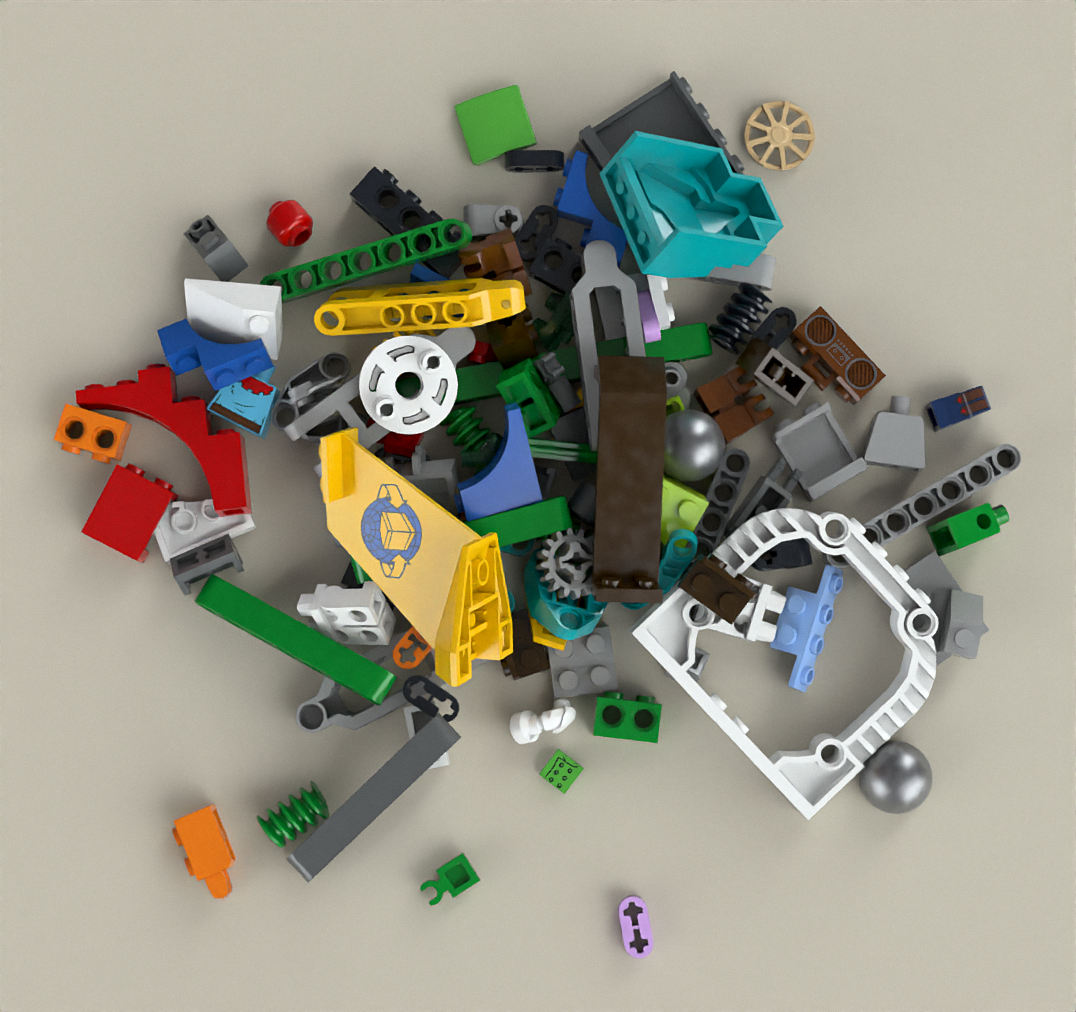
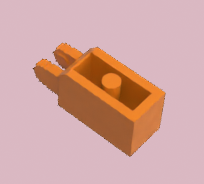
[172,804,236,899]

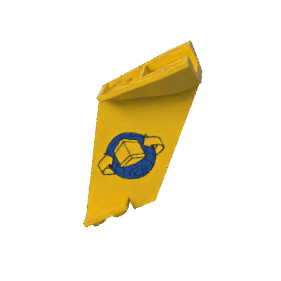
[318,427,513,687]

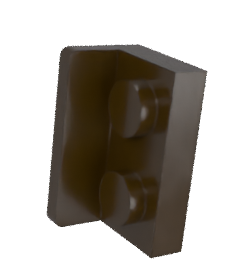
[677,554,757,625]
[500,608,550,681]

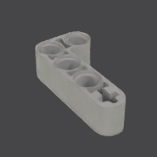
[683,254,776,291]

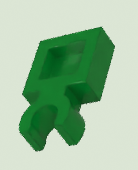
[420,852,481,906]

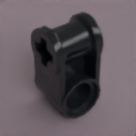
[751,538,813,571]

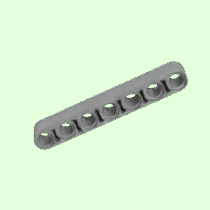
[823,444,1021,569]

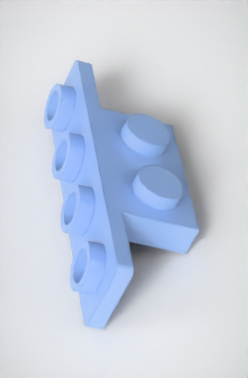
[769,564,843,692]

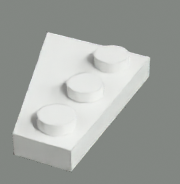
[154,499,257,564]

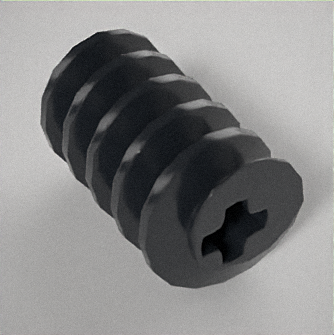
[709,283,772,355]

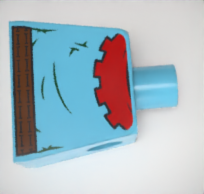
[207,366,280,440]

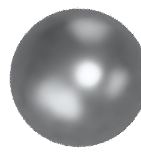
[664,410,725,482]
[859,741,933,814]

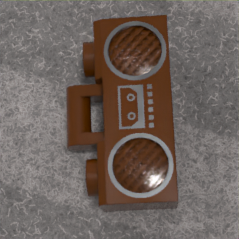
[789,306,886,406]

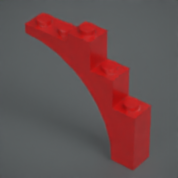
[75,364,252,517]

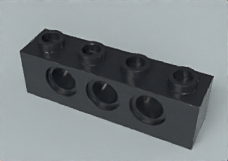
[349,166,462,279]

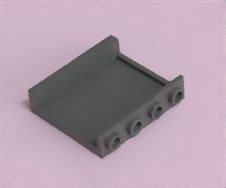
[579,71,744,174]

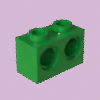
[496,358,561,439]
[593,691,662,743]

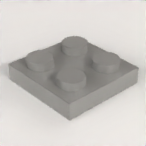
[547,626,618,699]

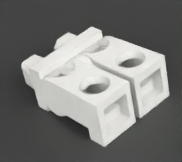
[691,576,786,642]
[297,581,396,645]

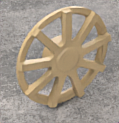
[744,101,815,171]

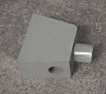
[861,396,926,472]

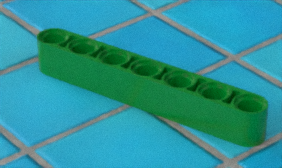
[259,218,473,304]
[349,495,573,584]
[194,574,397,706]

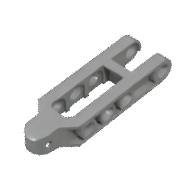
[569,240,646,451]
[284,327,476,478]
[295,629,490,733]

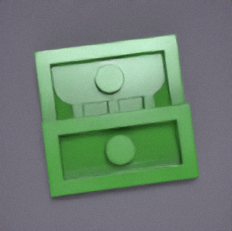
[454,85,537,166]

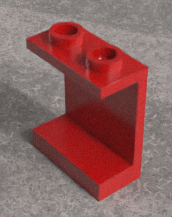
[81,463,179,563]

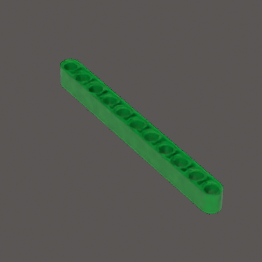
[369,323,713,406]

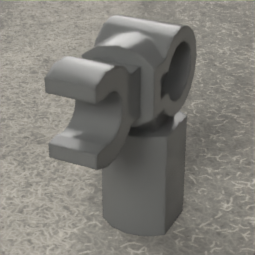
[532,351,582,414]

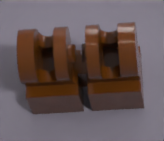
[458,228,533,297]
[693,367,775,446]

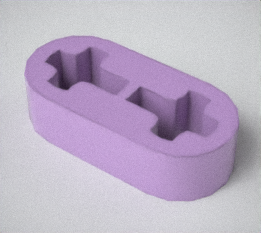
[637,290,661,343]
[618,895,653,958]

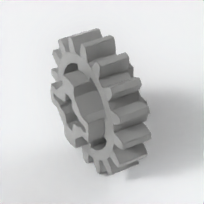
[536,528,593,600]

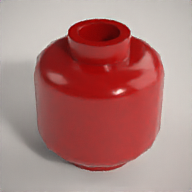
[266,200,313,247]

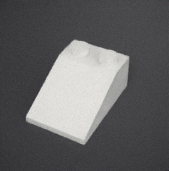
[184,278,283,360]

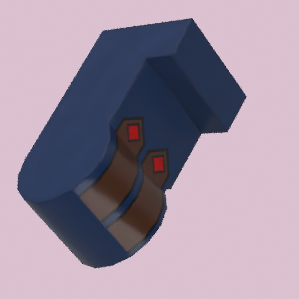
[925,385,991,432]

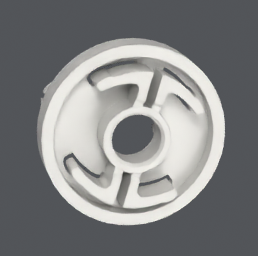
[359,336,458,434]

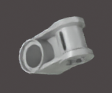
[464,204,524,240]

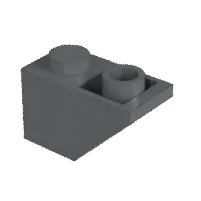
[183,215,249,282]

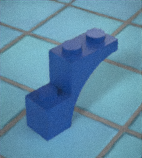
[553,150,628,268]
[157,318,274,391]

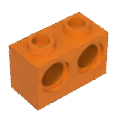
[53,403,132,464]

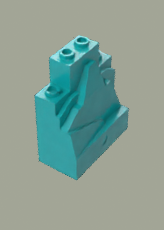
[599,131,784,278]

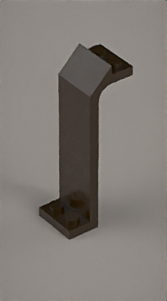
[591,355,667,603]

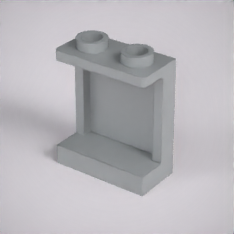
[771,402,869,502]

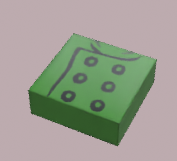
[539,749,584,794]

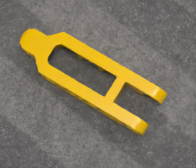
[314,278,526,336]

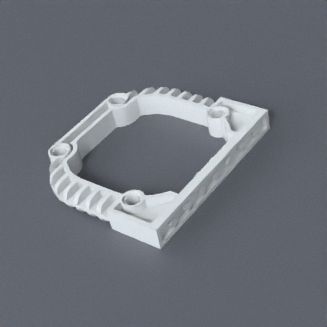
[628,508,939,820]

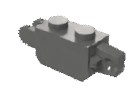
[723,457,803,538]

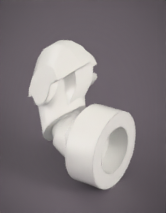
[510,698,576,744]

